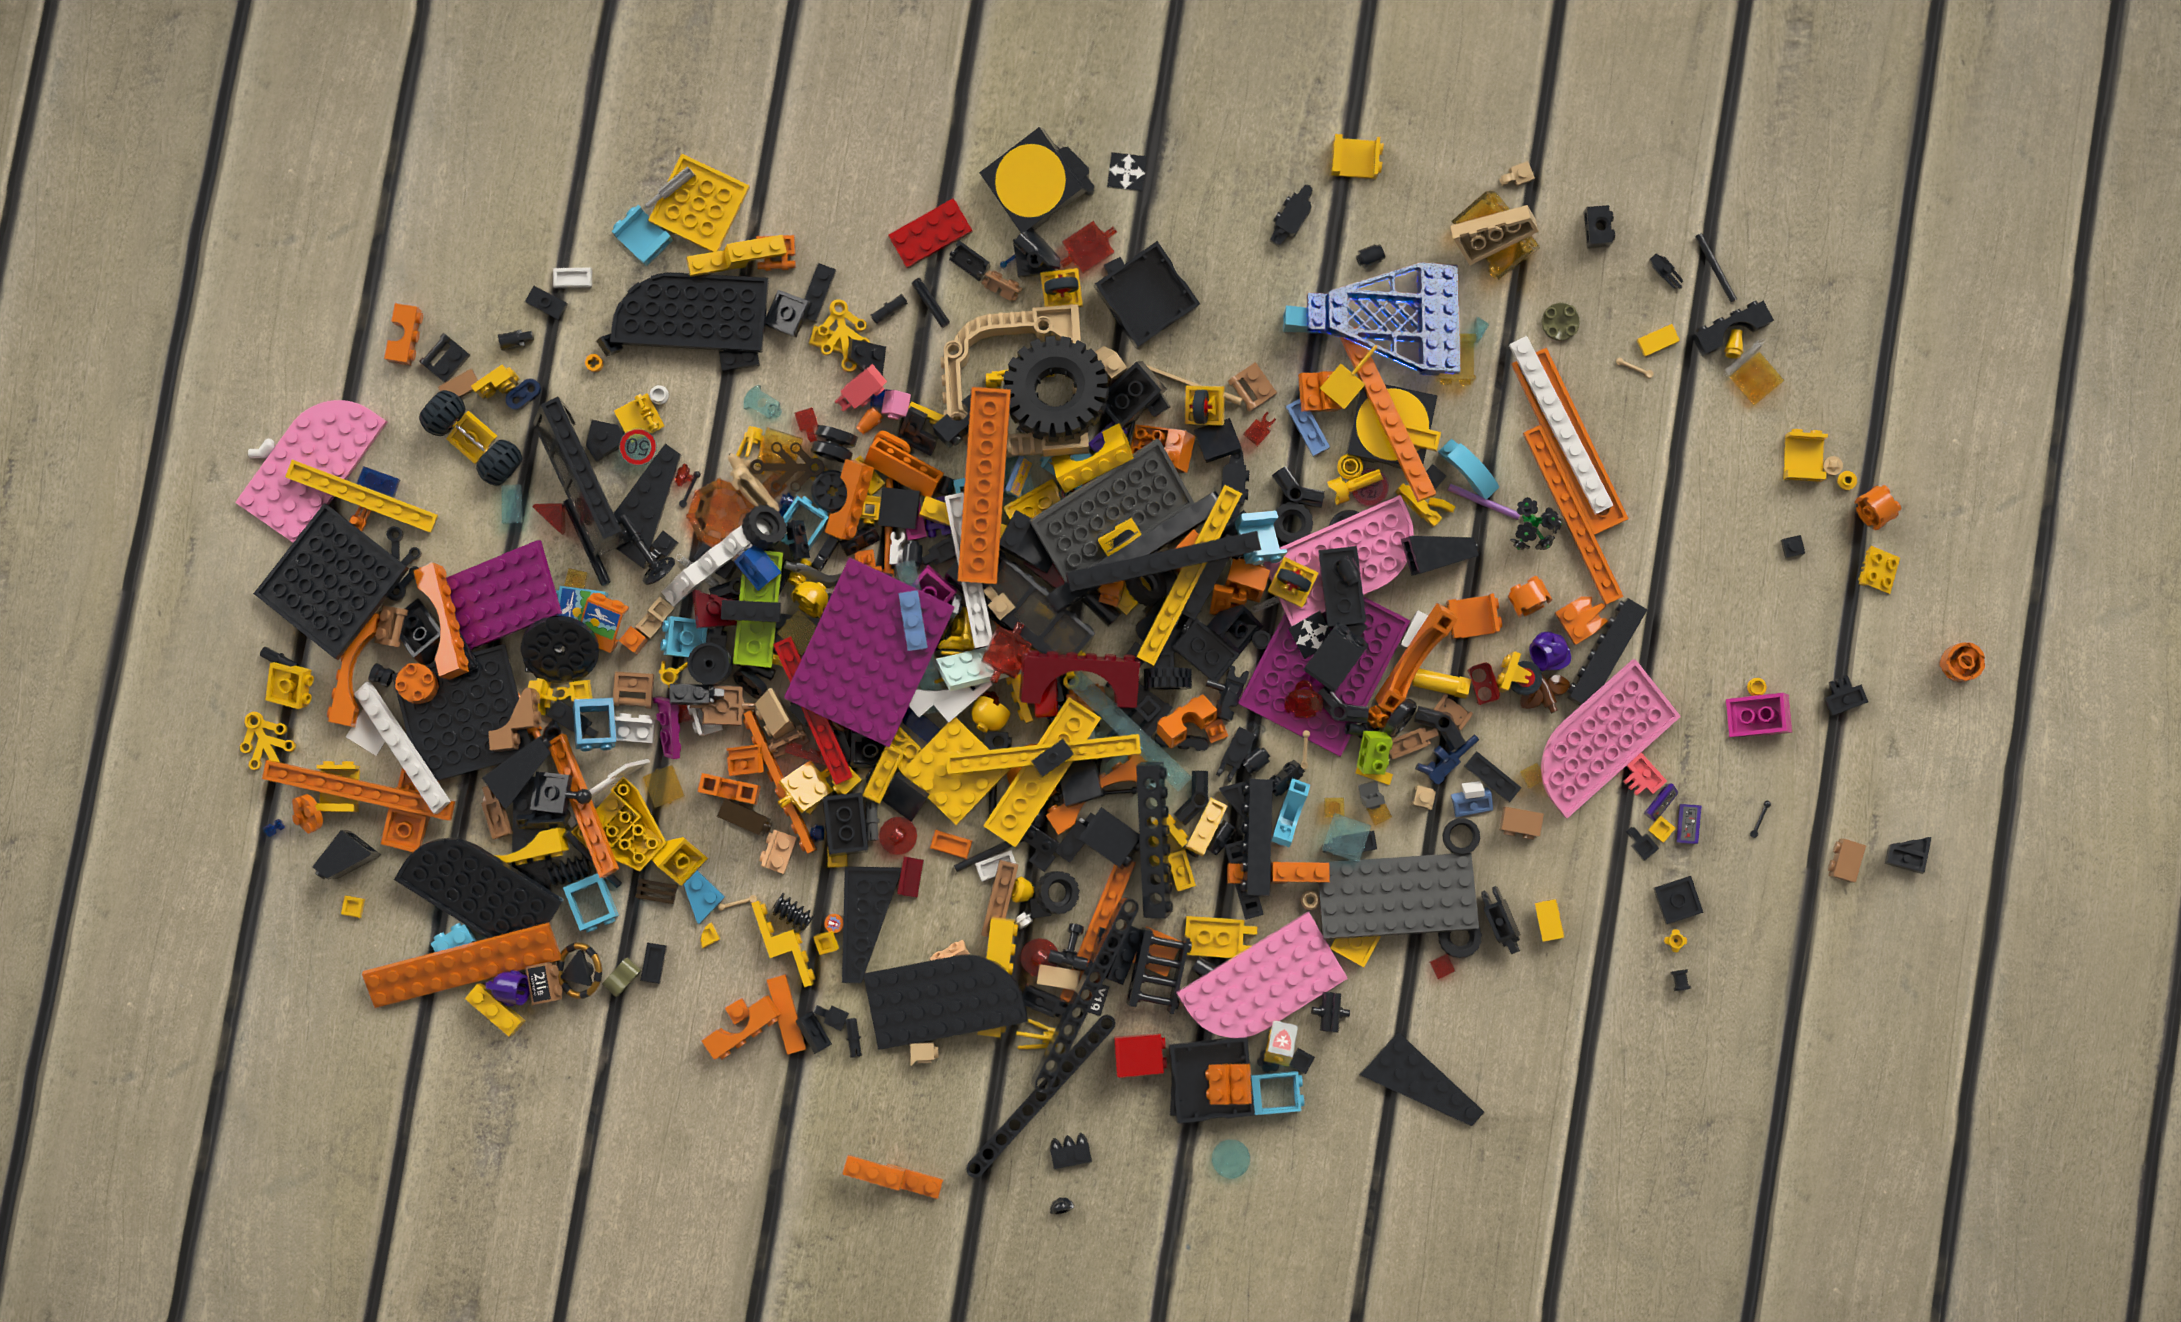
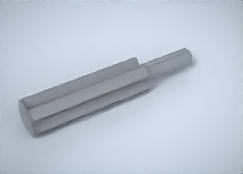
[645,167,694,208]

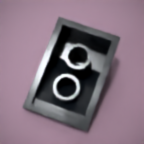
[999,510,1053,574]
[400,598,441,665]

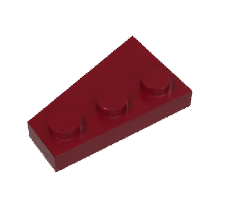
[692,589,737,629]

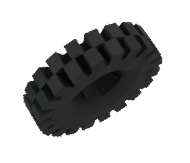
[1003,336,1109,442]

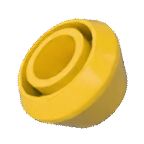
[1337,454,1363,480]
[1011,876,1034,903]

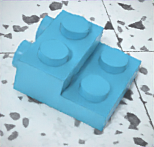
[660,616,707,657]
[430,923,477,952]

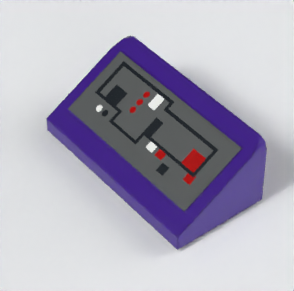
[1644,783,1678,822]
[1676,804,1701,844]

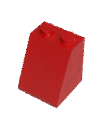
[1114,1033,1167,1078]

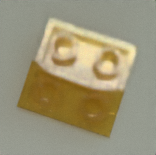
[1729,352,1784,405]
[755,427,804,475]

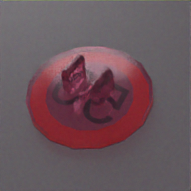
[1352,468,1389,506]

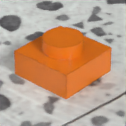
[725,998,750,1025]

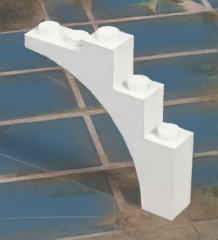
[662,519,771,607]

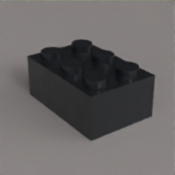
[1105,361,1167,428]
[823,793,868,857]

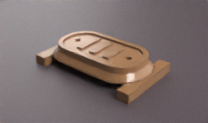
[1433,694,1473,730]

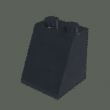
[1303,622,1369,693]
[1079,807,1140,870]
[312,830,381,880]

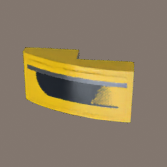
[1098,518,1141,556]

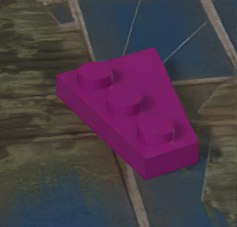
[653,696,681,759]

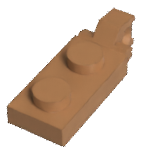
[1389,727,1439,760]
[481,786,513,840]

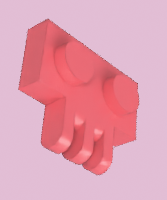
[1623,752,1667,796]

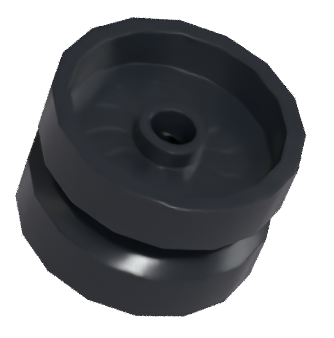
[810,425,858,463]
[687,642,733,685]

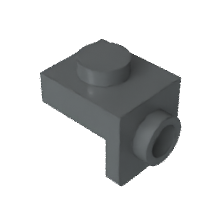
[1358,781,1385,809]

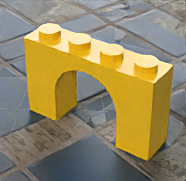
[1051,423,1134,493]

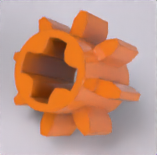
[1367,705,1391,729]

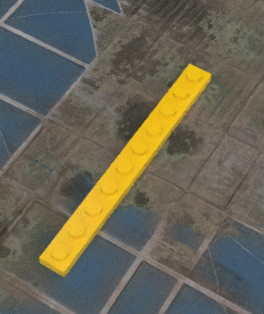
[1136,485,1242,666]
[946,734,1141,774]

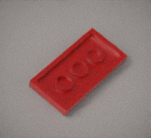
[888,198,973,268]

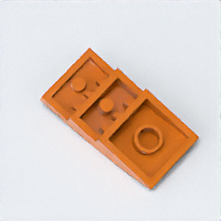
[381,768,440,852]

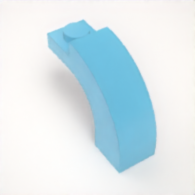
[1438,439,1499,500]
[1271,778,1310,848]

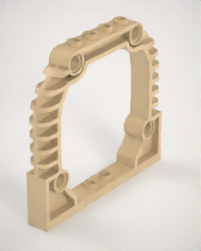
[941,304,1089,457]

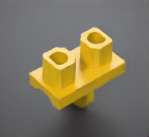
[528,678,557,715]

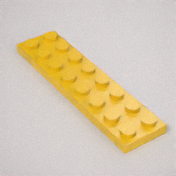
[984,697,1101,848]

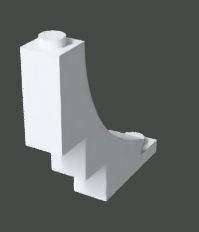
[909,681,993,722]

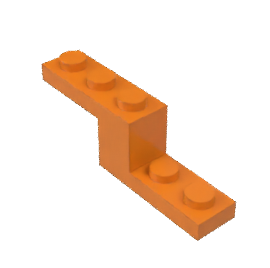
[1227,862,1330,884]
[842,1155,944,1199]

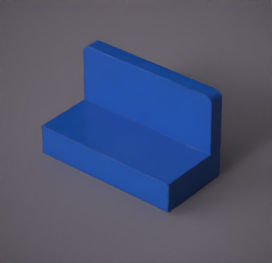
[734,545,781,591]

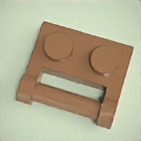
[1227,362,1277,412]
[374,606,408,648]
[613,672,654,709]

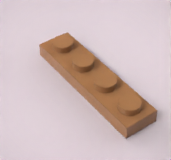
[981,859,1019,937]

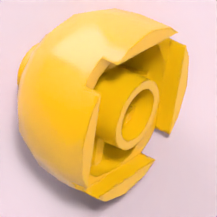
[790,581,828,618]
[972,696,1011,732]

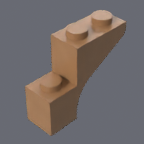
[489,687,541,752]

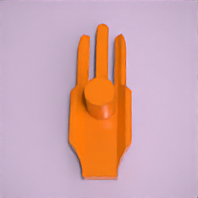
[349,506,372,531]

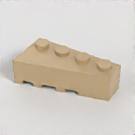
[1450,205,1539,265]

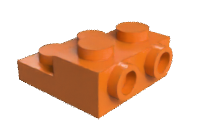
[1298,371,1342,412]
[1206,1064,1252,1104]

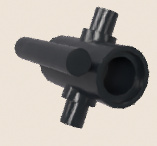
[1311,992,1350,1033]

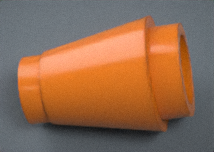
[856,407,883,435]

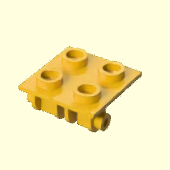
[614,393,665,444]
[1858,546,1900,594]

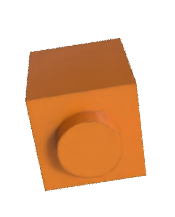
[619,626,649,655]

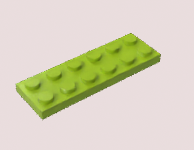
[733,549,783,668]

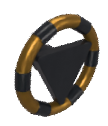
[556,942,602,999]

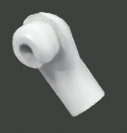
[248,439,275,458]

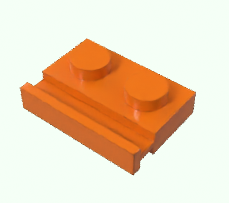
[726,744,764,776]

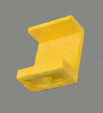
[1331,134,1384,179]
[1783,429,1828,482]
[315,761,360,812]

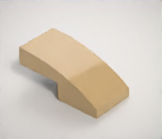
[635,596,675,640]
[1037,965,1080,990]

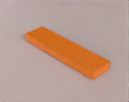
[767,974,807,1055]

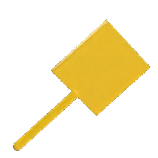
[1320,345,1377,409]

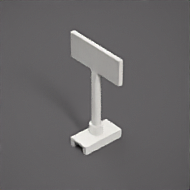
[568,759,650,828]

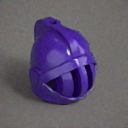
[1529,632,1572,671]
[485,970,530,1006]

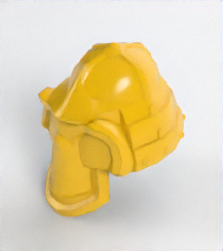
[937,606,975,652]

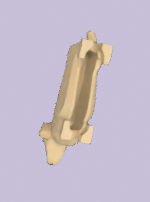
[728,453,779,511]

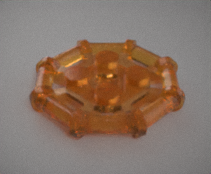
[686,478,755,545]

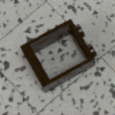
[716,799,772,836]

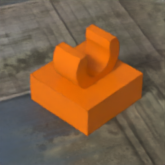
[854,549,876,567]
[1204,719,1228,744]

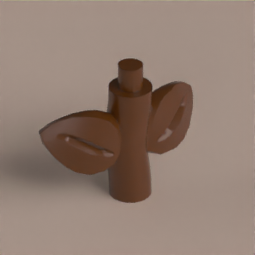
[1520,672,1570,714]

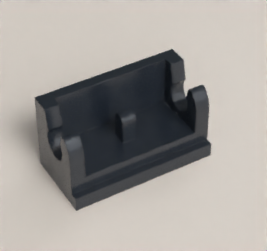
[949,240,990,282]

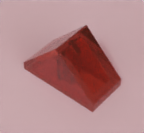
[532,503,566,535]

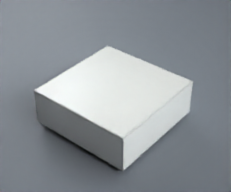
[1462,781,1485,799]

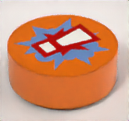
[824,914,843,933]

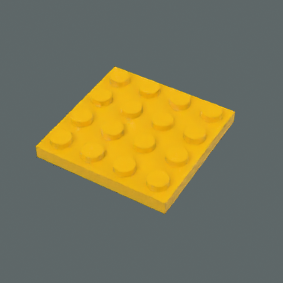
[648,153,750,252]
[901,717,1010,825]

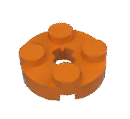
[292,794,323,834]

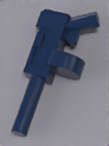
[1415,734,1479,784]

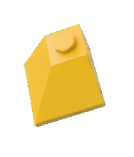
[651,837,708,886]

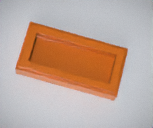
[930,830,972,859]

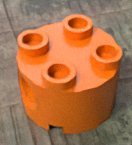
[1855,485,1902,530]
[1508,576,1553,618]
[1939,642,1985,683]
[395,663,439,704]

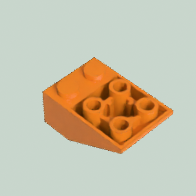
[1130,424,1195,473]

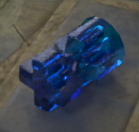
[263,819,285,837]

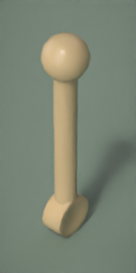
[1616,358,1653,378]
[1301,730,1310,769]
[717,895,757,911]

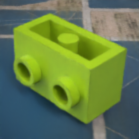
[1357,731,1393,775]

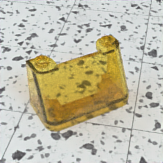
[1451,190,1540,280]

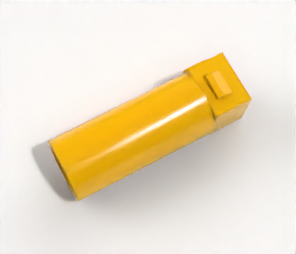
[1412,668,1471,699]

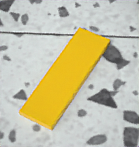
[1355,767,1393,785]

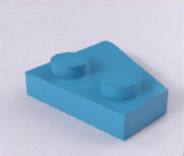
[684,870,725,924]

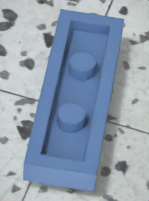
[1286,399,1330,457]
[898,590,928,651]

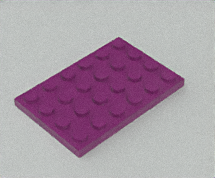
[446,540,562,650]

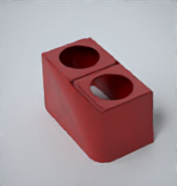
[1467,662,1500,705]
[1035,679,1058,718]

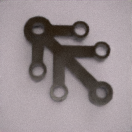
[750,442,825,492]

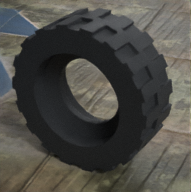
[1273,502,1313,545]
[742,505,787,549]
[1125,573,1167,606]
[1035,871,1080,914]
[1438,926,1482,958]

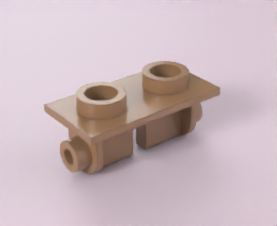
[982,270,1023,301]
[767,725,809,758]

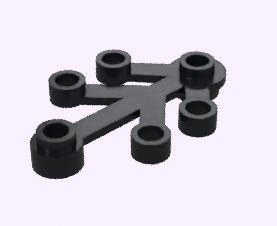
[386,526,422,601]

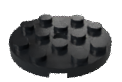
[520,616,599,683]

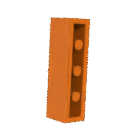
[864,437,944,498]

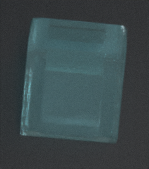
[1474,317,1489,343]

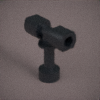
[1048,923,1088,971]

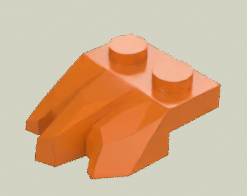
[1555,596,1608,645]

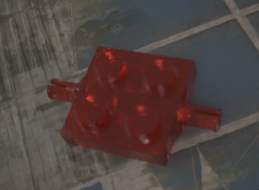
[1060,221,1117,274]
[981,622,1032,683]

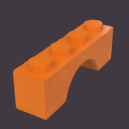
[825,459,874,540]
[702,995,781,1060]

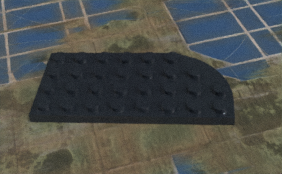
[610,272,769,353]
[394,838,564,939]
[864,954,1028,1050]

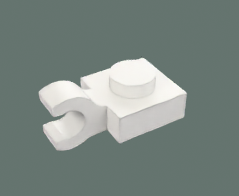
[889,532,906,566]

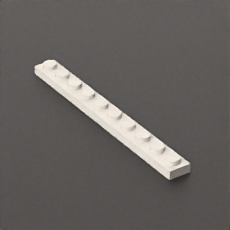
[1509,336,1614,515]

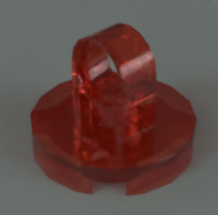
[1284,680,1323,718]
[879,816,918,855]
[1021,938,1058,976]

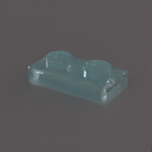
[501,485,523,524]

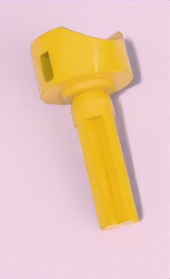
[1327,469,1383,506]

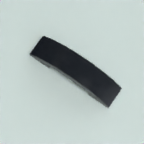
[1225,840,1264,920]

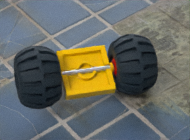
[419,390,523,486]

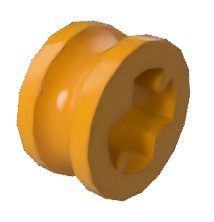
[585,354,604,372]

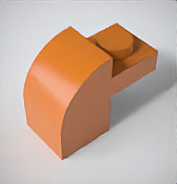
[1099,580,1126,607]

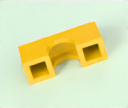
[465,983,526,1036]

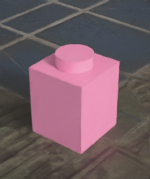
[881,390,911,420]

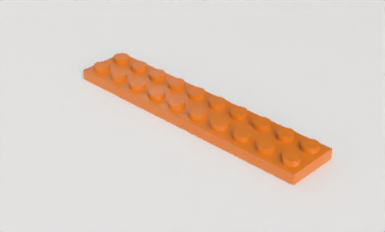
[1511,347,1629,535]
[958,387,1011,584]
[362,923,562,1008]

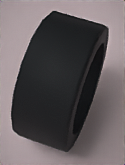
[1442,818,1480,855]

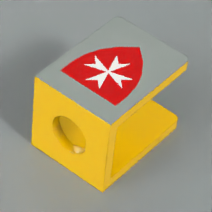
[1264,1021,1298,1066]

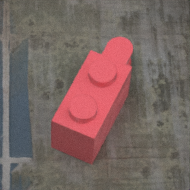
[834,364,887,412]

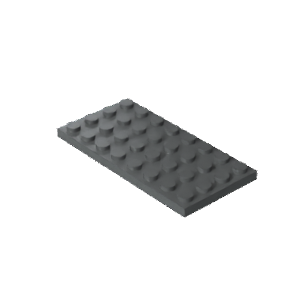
[1029,439,1194,583]
[1317,853,1479,940]

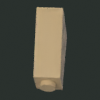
[1095,346,1127,387]

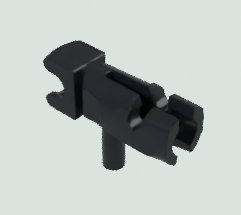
[1205,666,1249,722]

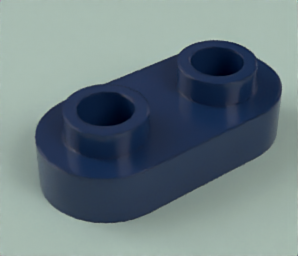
[505,378,541,410]

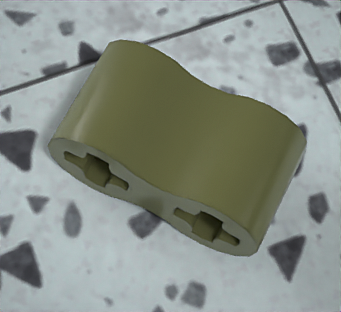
[602,957,641,997]

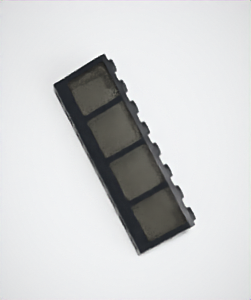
[533,396,630,557]
[945,549,1095,678]

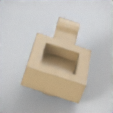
[1499,161,1535,187]
[983,586,1016,620]

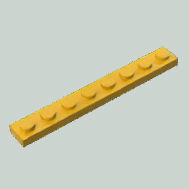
[285,460,438,533]

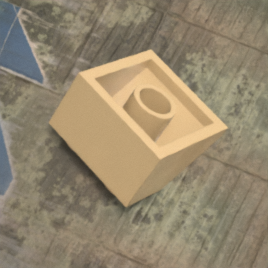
[755,688,796,740]

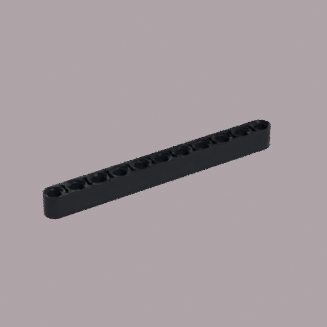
[1045,491,1219,614]
[1031,897,1139,1093]
[966,1014,1116,1178]

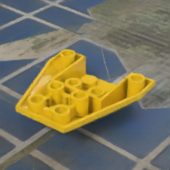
[571,776,667,871]

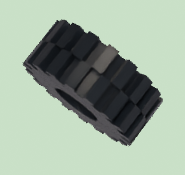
[1144,667,1192,690]

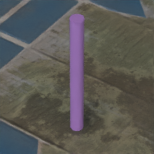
[1447,484,1520,520]

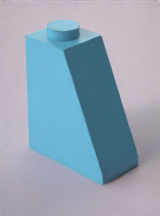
[1283,306,1334,333]

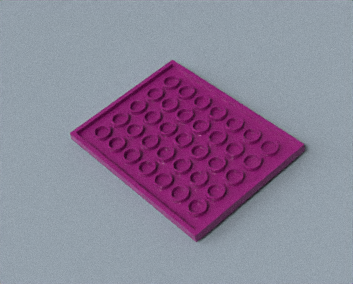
[784,557,955,747]
[1238,596,1410,757]

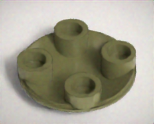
[1542,303,1580,341]

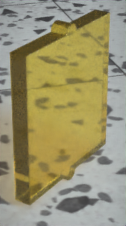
[777,610,817,656]
[643,765,685,808]

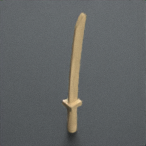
[1146,365,1242,405]

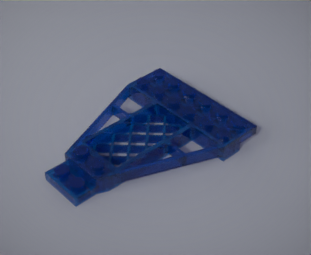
[1307,262,1461,376]

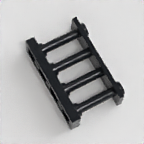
[1126,927,1192,1014]

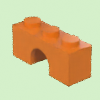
[384,303,423,366]
[1157,694,1217,749]
[698,773,761,805]

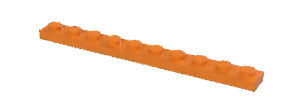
[1339,326,1436,502]
[1523,425,1624,605]
[262,760,455,821]

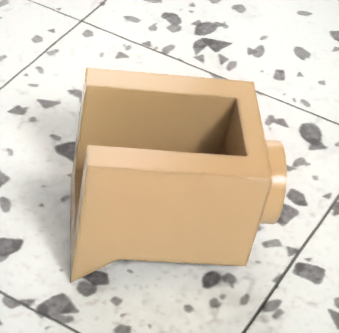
[1411,785,1436,810]
[910,1042,939,1066]

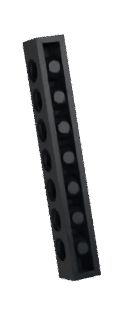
[1136,762,1173,919]

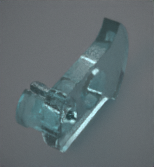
[743,385,782,419]

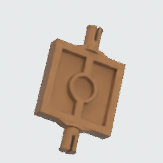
[689,686,756,726]

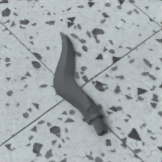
[784,561,842,588]

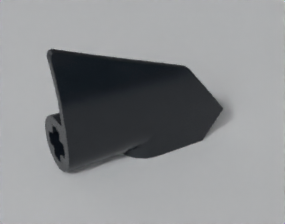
[1013,230,1061,269]

